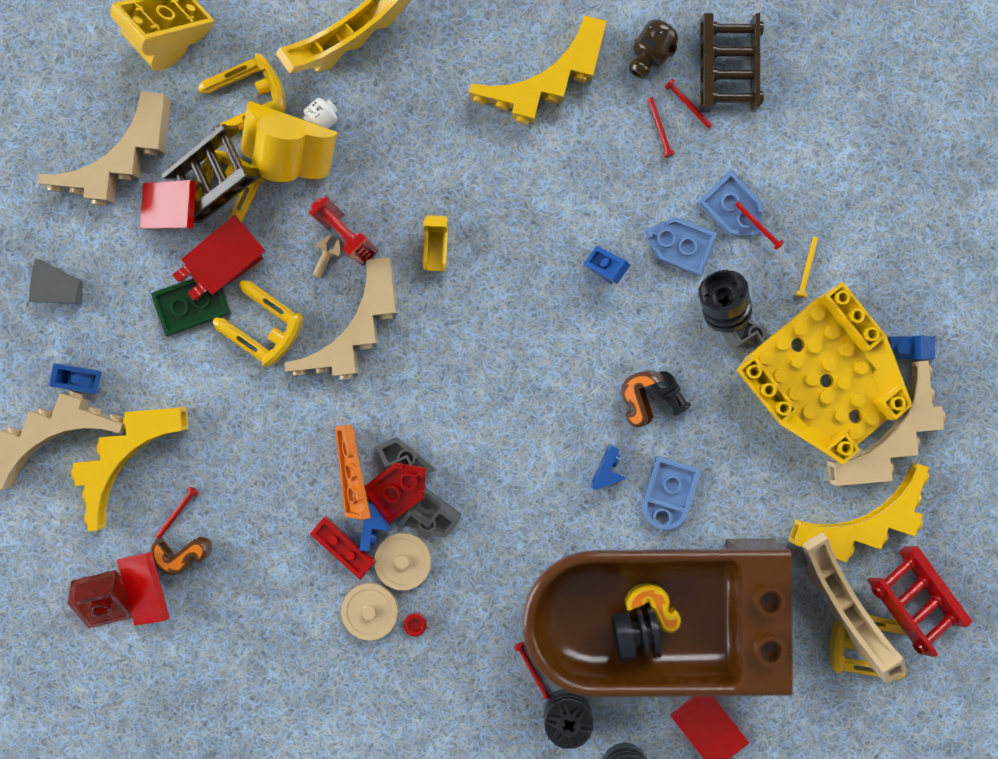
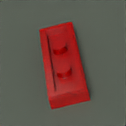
[310,516,377,580]

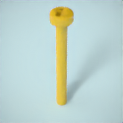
[795,237,818,298]

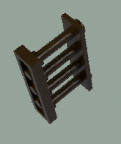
[700,13,764,112]
[161,124,261,223]

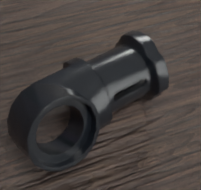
[653,371,692,416]

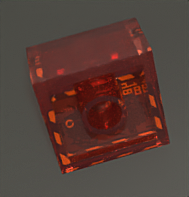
[68,570,132,628]

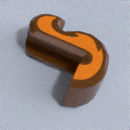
[621,370,665,427]
[151,537,212,576]

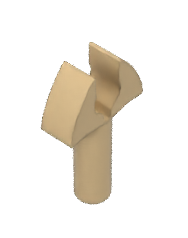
[313,235,341,278]

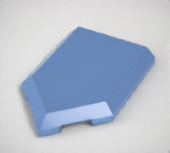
[698,170,763,236]
[645,217,718,276]

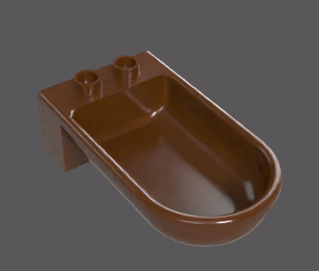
[523,538,793,697]

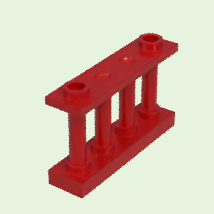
[308,196,379,266]
[867,546,973,657]

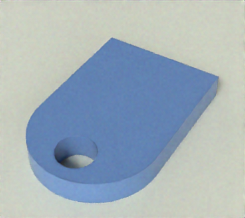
[642,456,701,530]

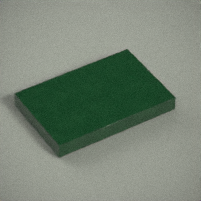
[150,278,232,337]

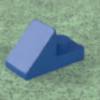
[583,246,631,284]
[888,336,935,360]
[48,363,101,394]
[590,445,626,490]
[360,502,393,552]

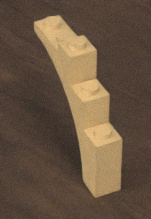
[38,91,171,206]
[284,257,398,380]
[828,361,946,486]
[0,390,126,490]
[802,533,907,684]

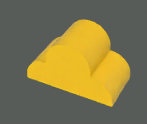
[110,0,215,71]
[240,101,338,182]

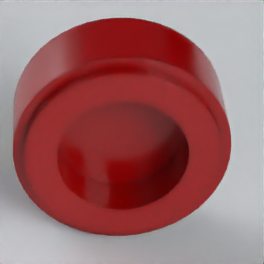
[404,612,427,637]

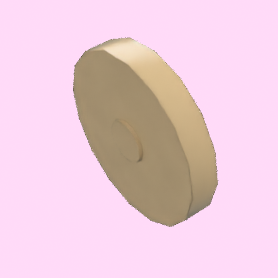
[374,532,432,590]
[341,582,399,641]

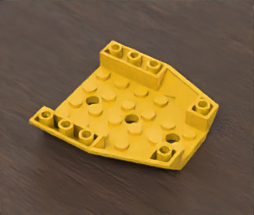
[736,282,913,465]

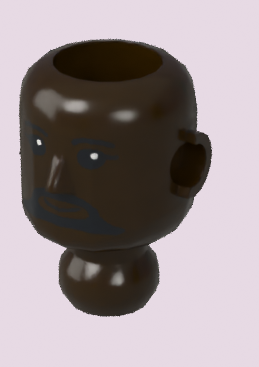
[629,19,678,79]

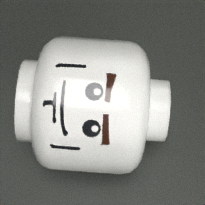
[303,98,338,129]

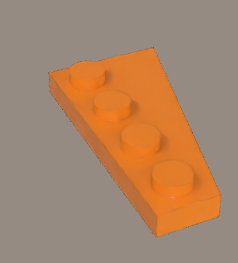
[335,425,371,520]

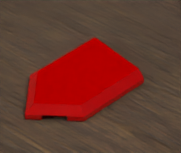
[364,463,426,524]

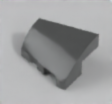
[29,259,82,304]
[721,319,771,363]
[376,437,435,474]
[397,487,462,538]

